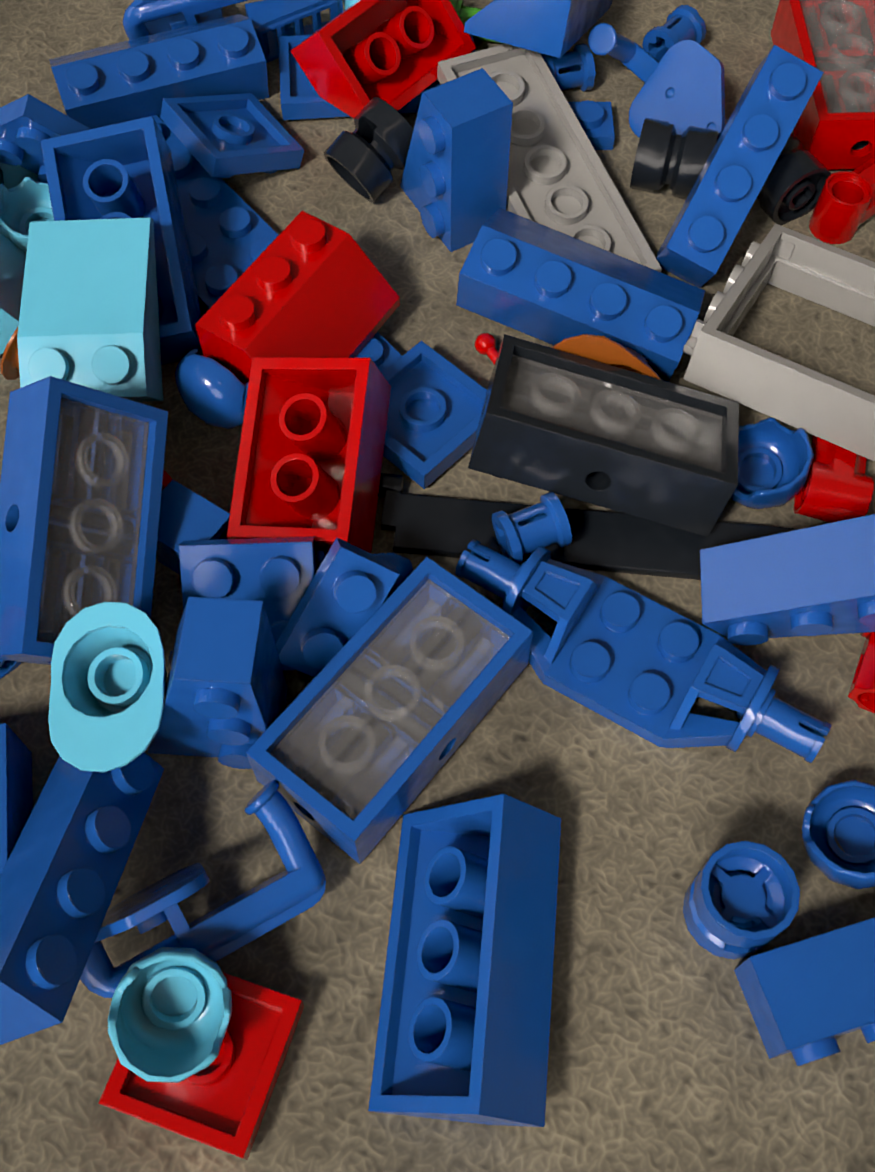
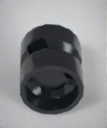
[324,97,413,203]
[630,118,719,199]
[757,133,831,225]

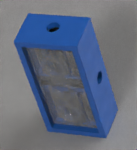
[0,376,168,665]
[245,557,533,864]

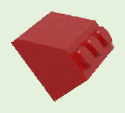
[290,0,476,118]
[195,211,400,384]
[227,357,391,558]

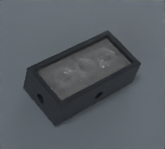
[468,334,739,537]

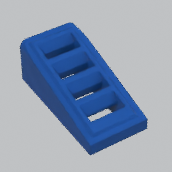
[245,0,343,63]

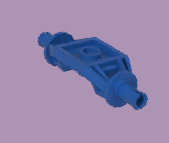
[455,539,832,763]

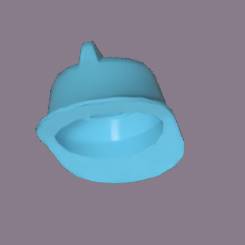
[48,601,167,773]

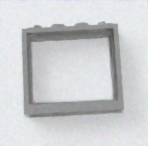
[683,223,875,462]

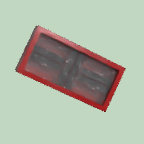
[771,0,875,170]

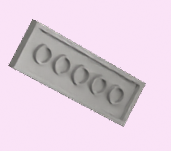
[437,44,662,272]

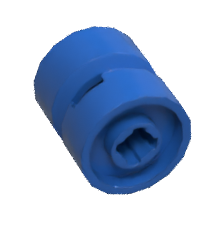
[683,841,800,960]

